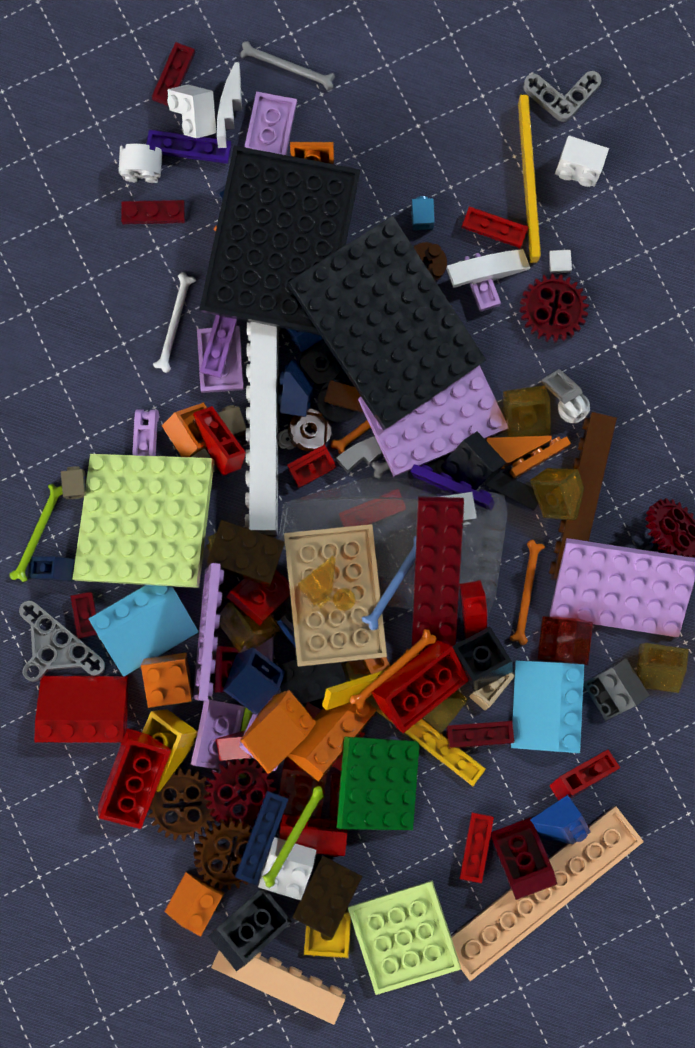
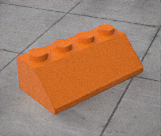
[288,701,377,782]

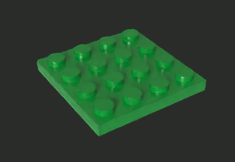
[337,736,419,830]

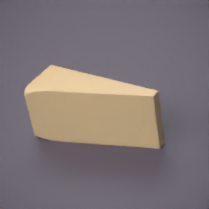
[469,673,515,711]

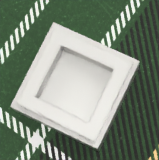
[549,250,572,273]

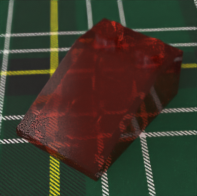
[279,756,328,826]

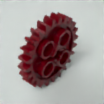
[519,273,589,343]
[645,498,695,558]
[204,758,276,827]

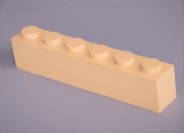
[211,951,345,1025]

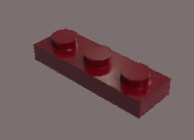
[152,42,195,106]
[121,200,185,224]
[446,721,515,748]

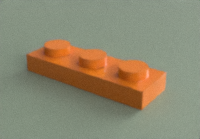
[509,436,571,479]

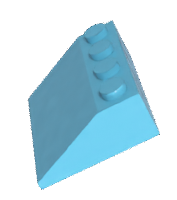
[89,585,199,677]
[511,661,584,753]

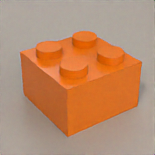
[141,653,193,708]

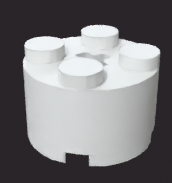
[119,144,162,183]

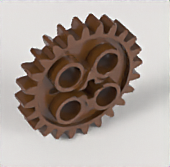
[148,768,215,841]
[193,818,253,890]

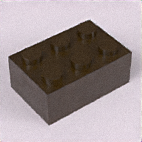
[207,520,285,587]
[292,856,363,939]

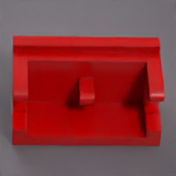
[287,444,336,488]

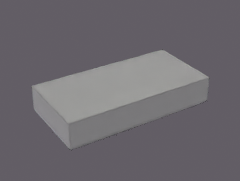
[542,369,582,404]

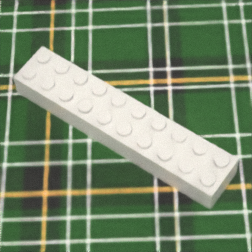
[245,322,279,535]

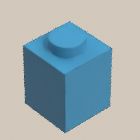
[411,196,435,230]

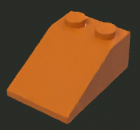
[290,142,334,164]
[240,690,316,773]

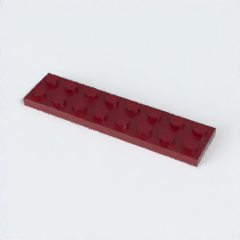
[411,497,464,654]

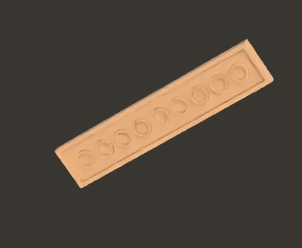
[451,805,644,981]

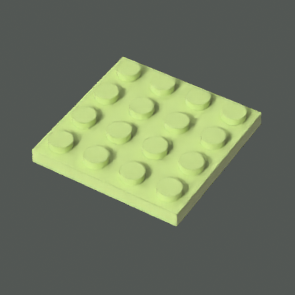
[348,880,461,995]

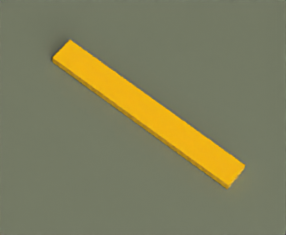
[518,95,541,263]
[346,661,486,786]

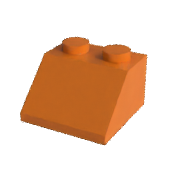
[162,402,207,457]
[164,871,225,937]

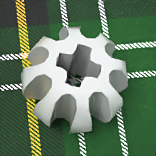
[558,394,590,424]

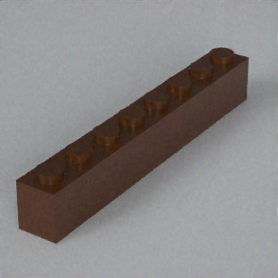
[548,412,617,581]

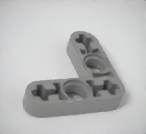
[523,71,601,122]

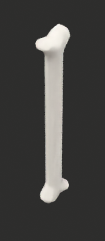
[153,272,196,373]

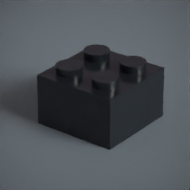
[441,431,506,491]
[452,627,513,692]

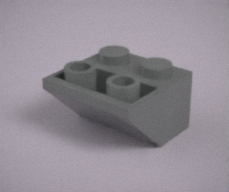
[583,658,650,720]

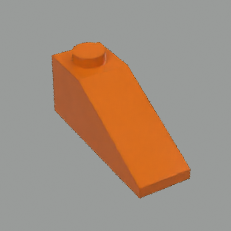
[486,436,552,470]

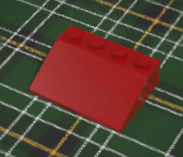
[34,676,128,743]

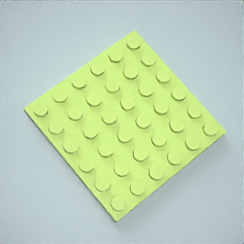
[73,454,215,588]

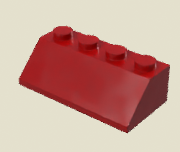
[371,640,469,733]
[98,728,171,829]

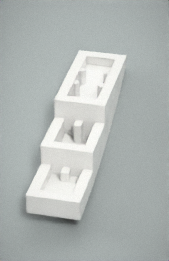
[217,62,242,148]
[446,249,530,288]

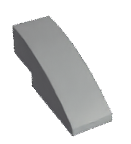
[336,436,383,473]

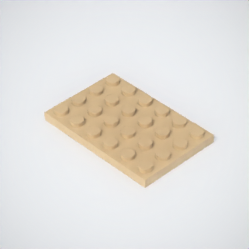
[284,524,387,667]

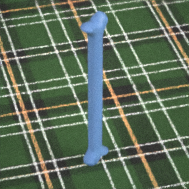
[361,536,416,630]

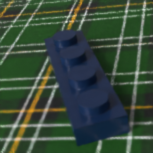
[235,791,288,885]

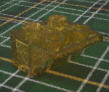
[636,643,689,693]

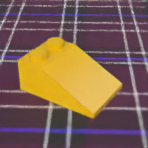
[142,709,198,792]

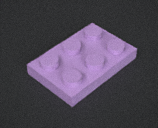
[245,92,297,155]
[197,326,244,393]
[191,699,245,770]

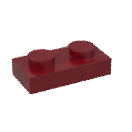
[70,592,98,639]

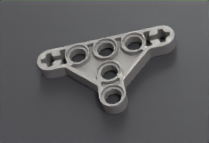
[19,601,106,682]

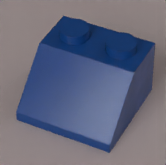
[530,795,591,844]

